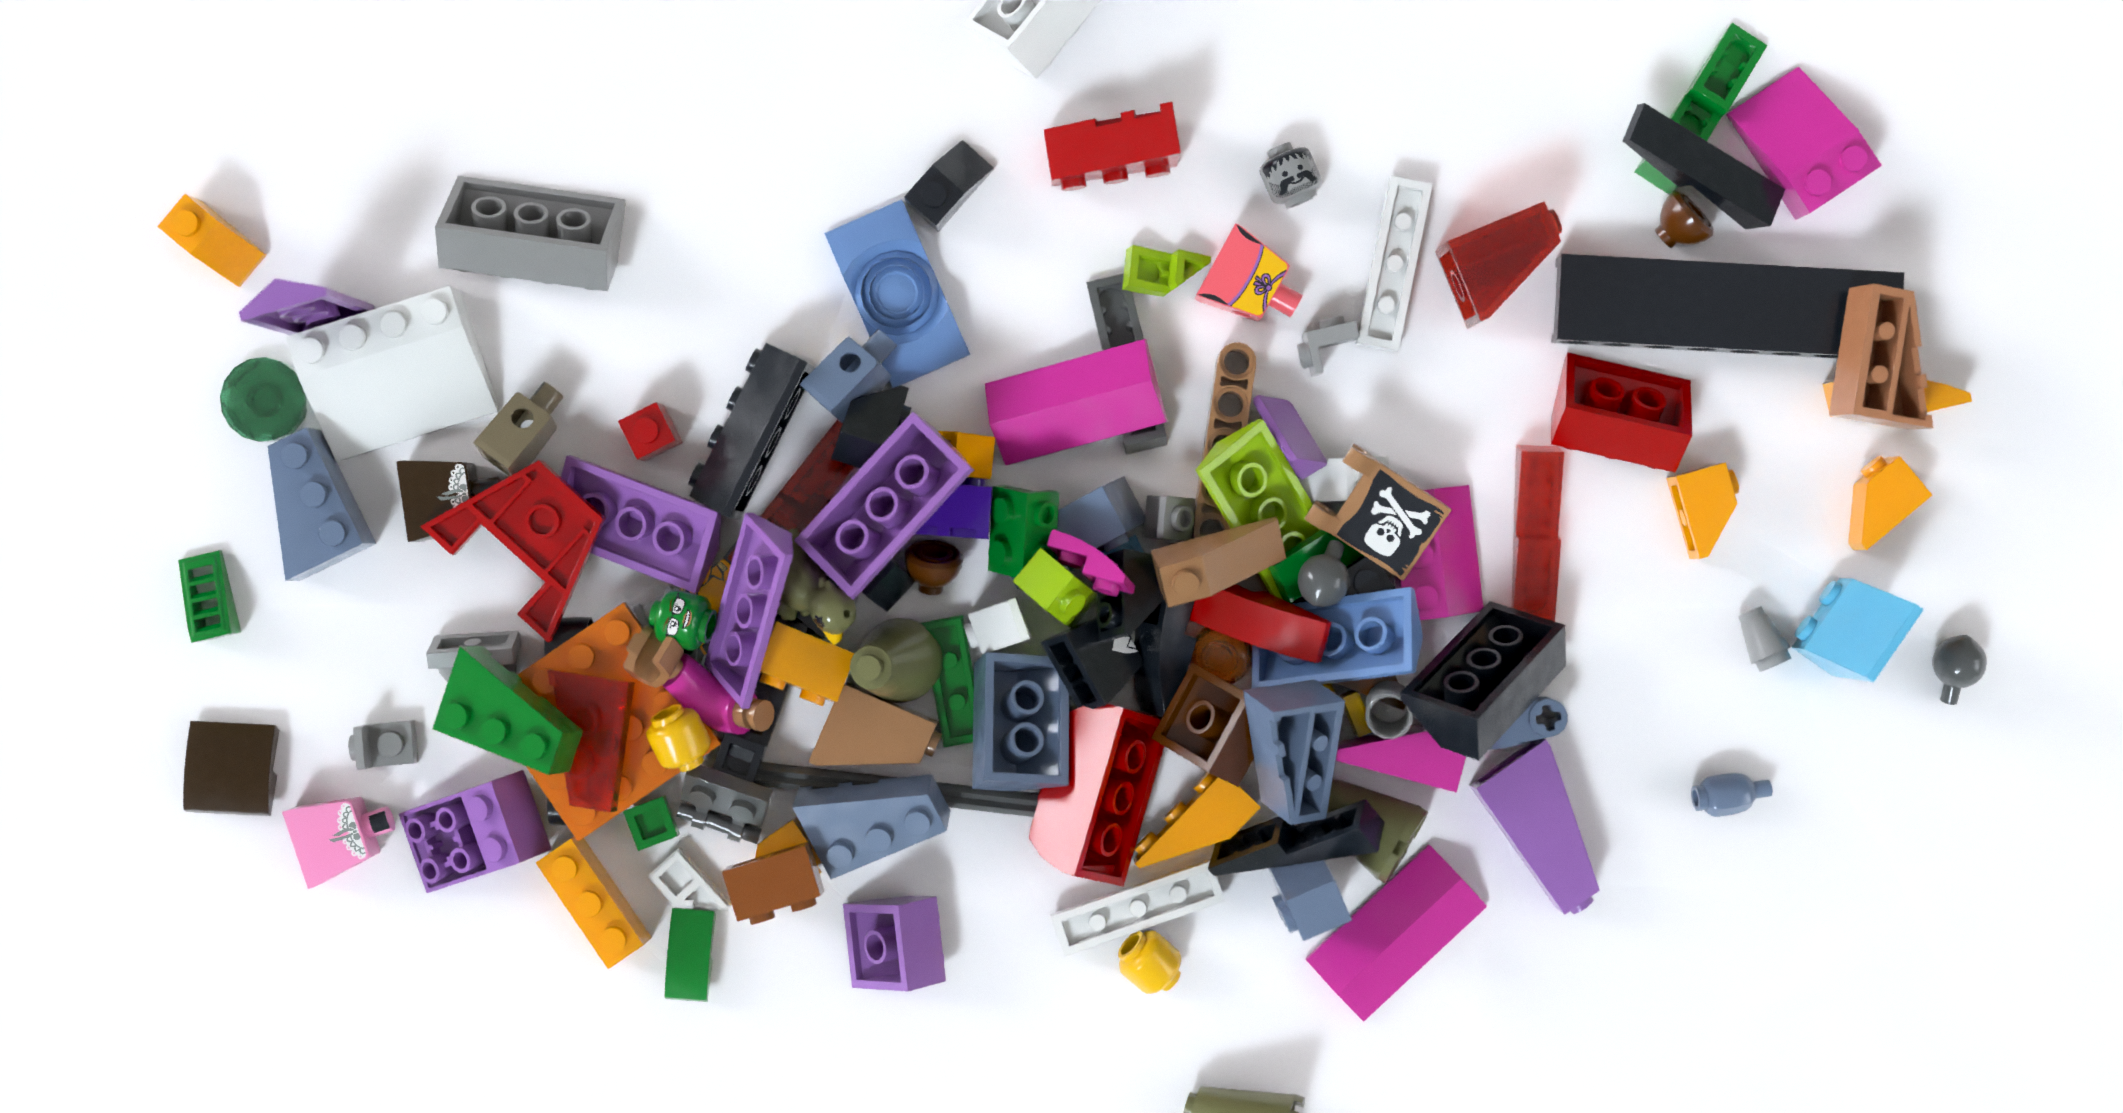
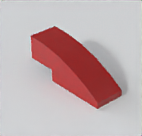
[1190,584,1332,663]

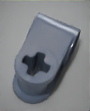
[1490,697,1568,749]

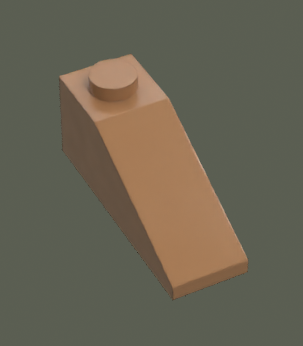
[1150,516,1286,608]

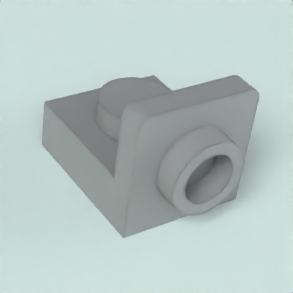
[1143,495,1196,541]
[348,720,419,770]

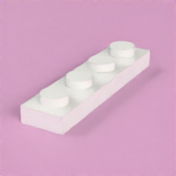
[1355,175,1433,352]
[1050,859,1225,957]

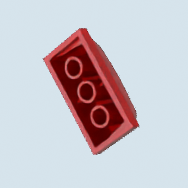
[1029,704,1164,887]

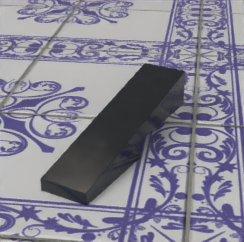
[1622,103,1785,230]
[1208,799,1385,876]

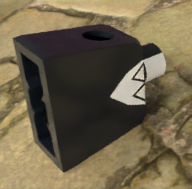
[1040,618,1143,709]

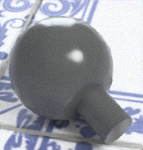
[1298,540,1350,607]
[1932,635,1987,705]

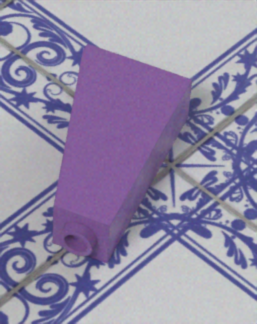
[1469,738,1600,915]

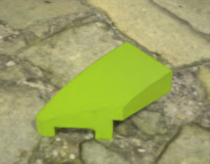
[1122,245,1211,297]

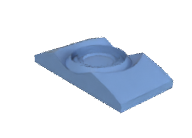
[824,199,970,388]

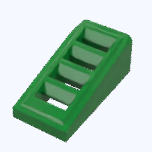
[178,550,241,643]

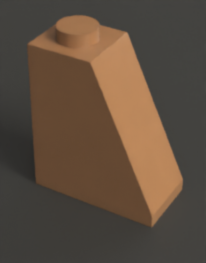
[809,682,942,766]

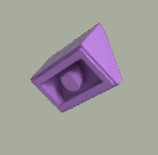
[1253,395,1327,480]

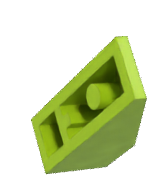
[1012,548,1098,628]

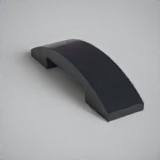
[712,614,809,783]

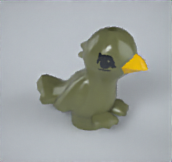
[777,528,857,645]

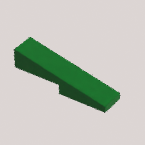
[1634,23,1768,195]

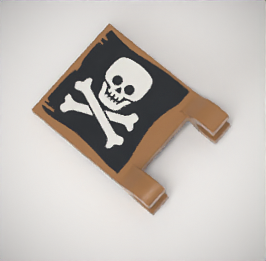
[1304,443,1452,581]

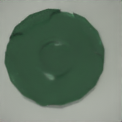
[220,357,307,442]

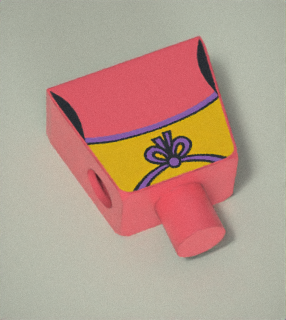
[1194,223,1303,322]

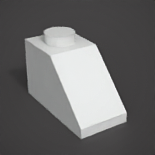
[963,596,1031,655]

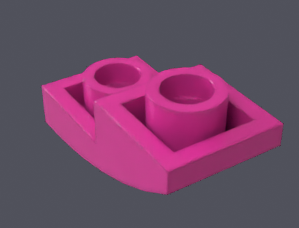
[1047,529,1135,596]

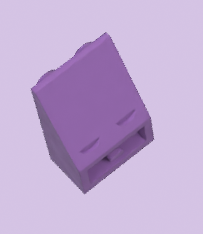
[399,770,552,893]

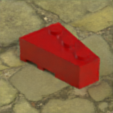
[1044,101,1181,191]

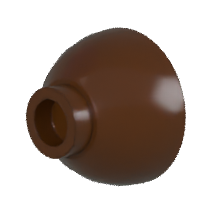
[1655,191,1714,249]
[904,540,964,595]

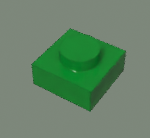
[623,795,680,851]

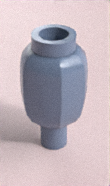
[1691,773,1773,817]

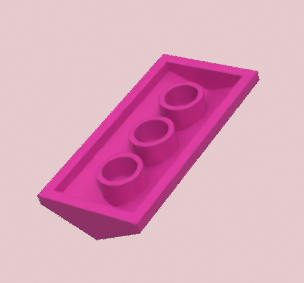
[985,339,1168,466]
[1305,844,1487,1022]

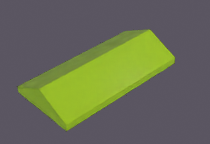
[1196,419,1321,599]

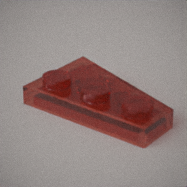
[547,669,635,813]

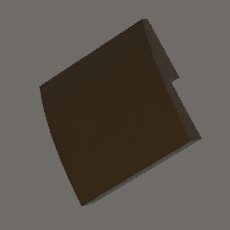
[183,721,280,816]

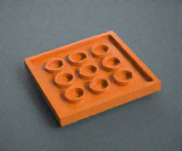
[517,602,721,841]

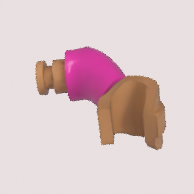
[623,625,775,735]

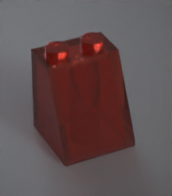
[1435,201,1562,329]

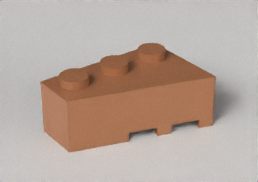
[1829,284,1934,430]

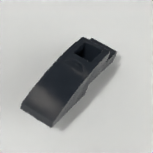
[1134,542,1197,717]

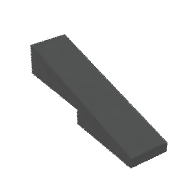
[1086,274,1167,455]

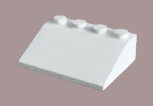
[285,285,500,462]

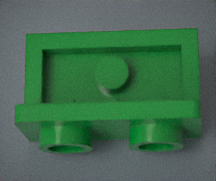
[988,485,1059,578]

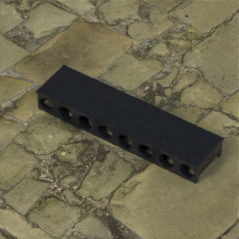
[1551,254,1905,359]

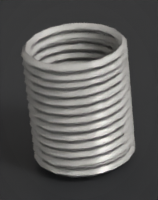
[1365,681,1413,739]

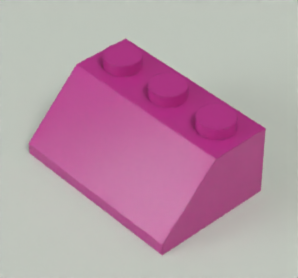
[1393,485,1484,620]

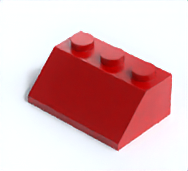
[1551,352,1692,473]

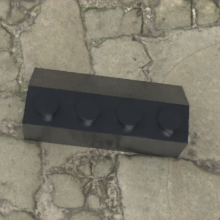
[688,343,815,520]
[1400,601,1566,761]

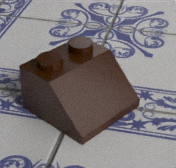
[1151,663,1254,787]

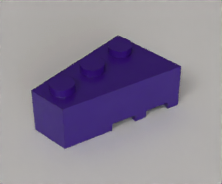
[915,478,993,540]

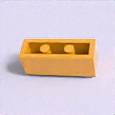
[536,837,652,969]

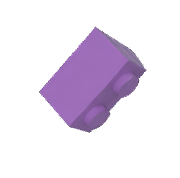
[843,896,946,992]

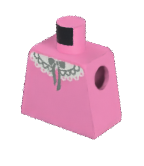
[282,797,395,889]

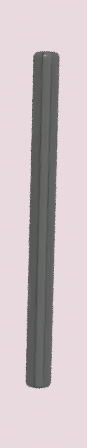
[754,762,1038,817]

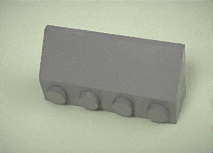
[435,176,626,291]

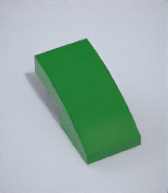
[664,908,716,1002]

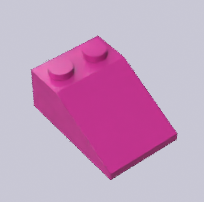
[1726,66,1882,220]
[1336,725,1466,793]

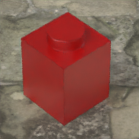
[618,402,683,462]

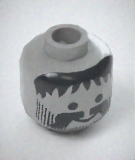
[1259,142,1322,209]

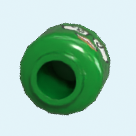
[649,589,717,650]

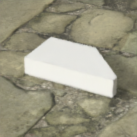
[647,846,732,910]

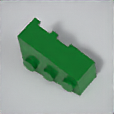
[432,646,583,775]

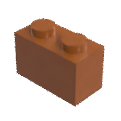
[722,841,824,925]

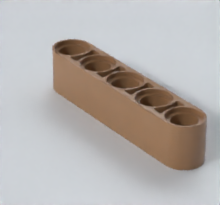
[1192,342,1256,539]

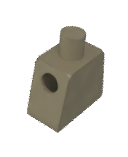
[473,381,564,476]

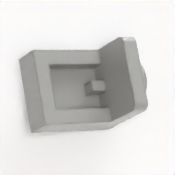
[1297,316,1360,376]

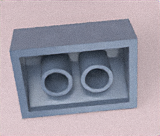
[972,652,1069,791]

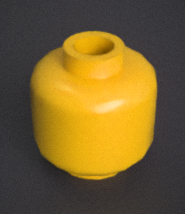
[646,704,711,772]
[1118,930,1182,994]

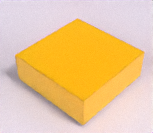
[1338,690,1372,737]

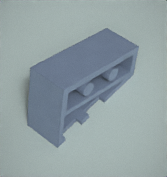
[267,427,377,581]
[1011,476,1145,590]
[1243,679,1345,825]
[792,775,951,879]
[1268,860,1352,941]

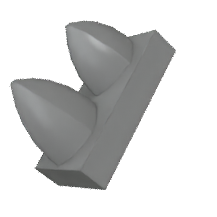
[426,631,521,682]

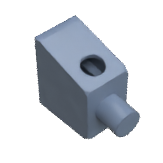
[799,329,897,424]

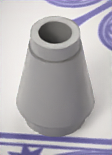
[1738,606,1792,672]

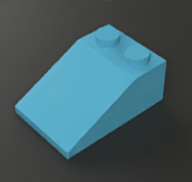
[1791,578,1924,682]

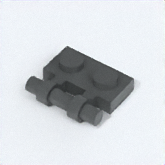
[676,765,773,844]

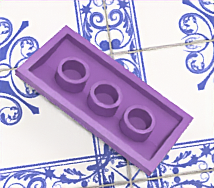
[238,278,375,335]
[561,455,721,593]
[704,513,793,709]

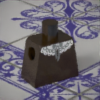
[396,460,501,542]

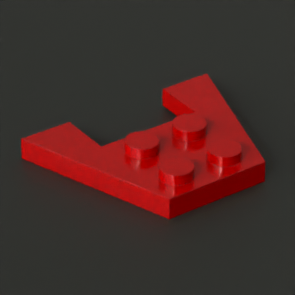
[420,460,606,643]

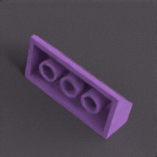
[794,412,974,600]

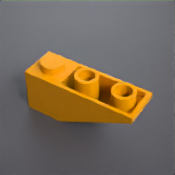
[1133,772,1261,868]

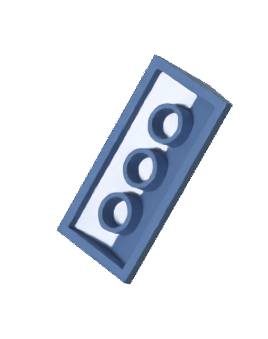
[1251,587,1423,689]

